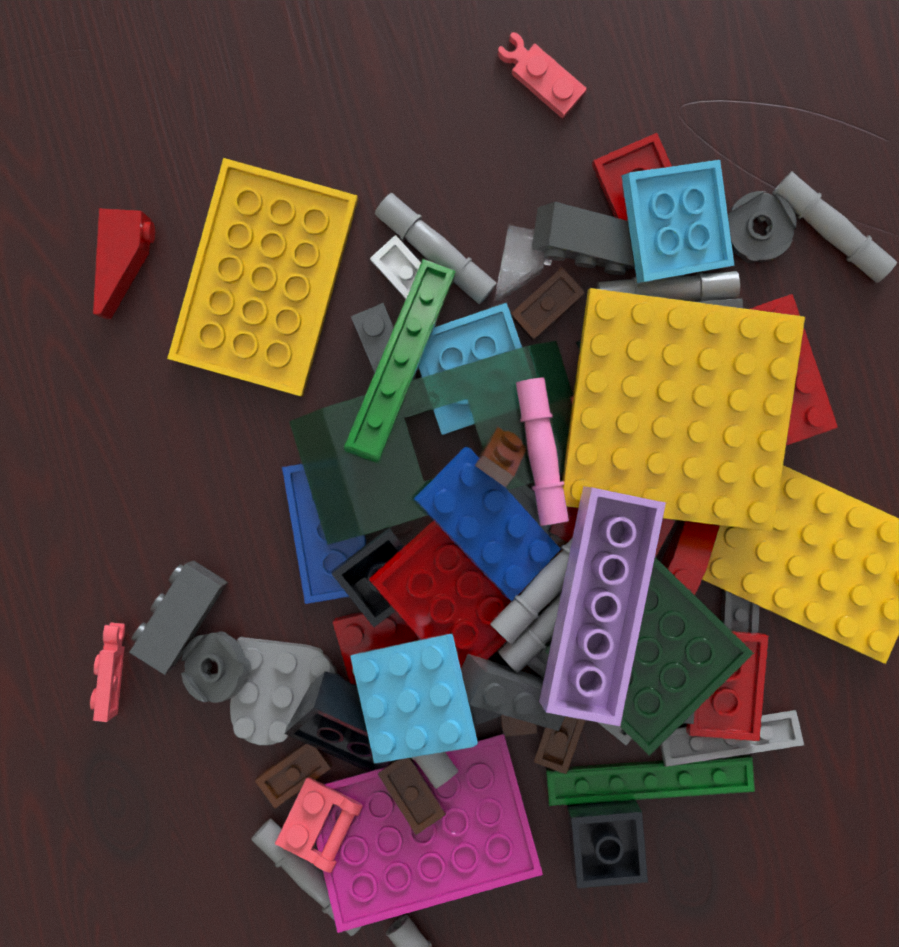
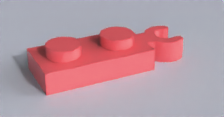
[498,32,587,119]
[90,622,125,722]

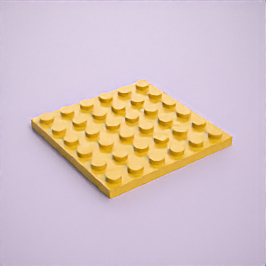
[562,288,805,532]

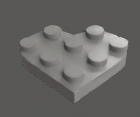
[230,637,337,745]

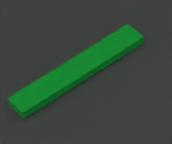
[344,259,456,463]
[546,754,755,806]

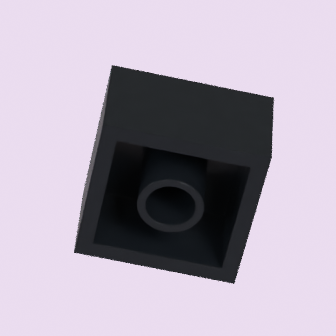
[567,800,648,888]

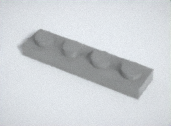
[660,710,804,767]

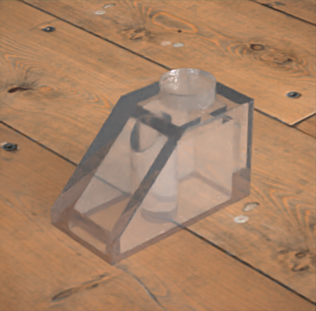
[494,225,552,301]

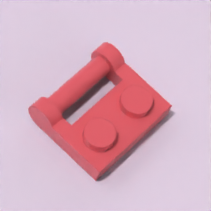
[275,777,363,873]

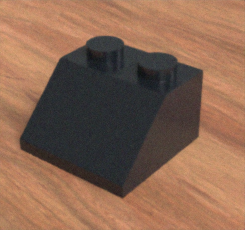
[330,528,405,627]

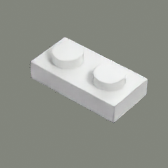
[370,235,421,299]

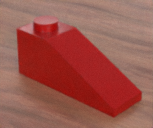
[93,208,155,319]
[661,520,720,595]

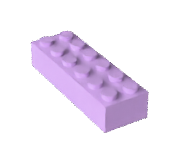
[539,486,666,726]

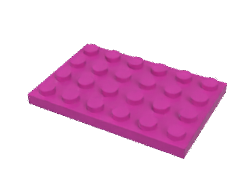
[316,734,543,933]

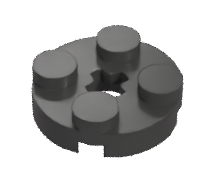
[728,191,797,263]
[181,631,251,703]

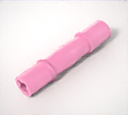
[516,378,569,526]

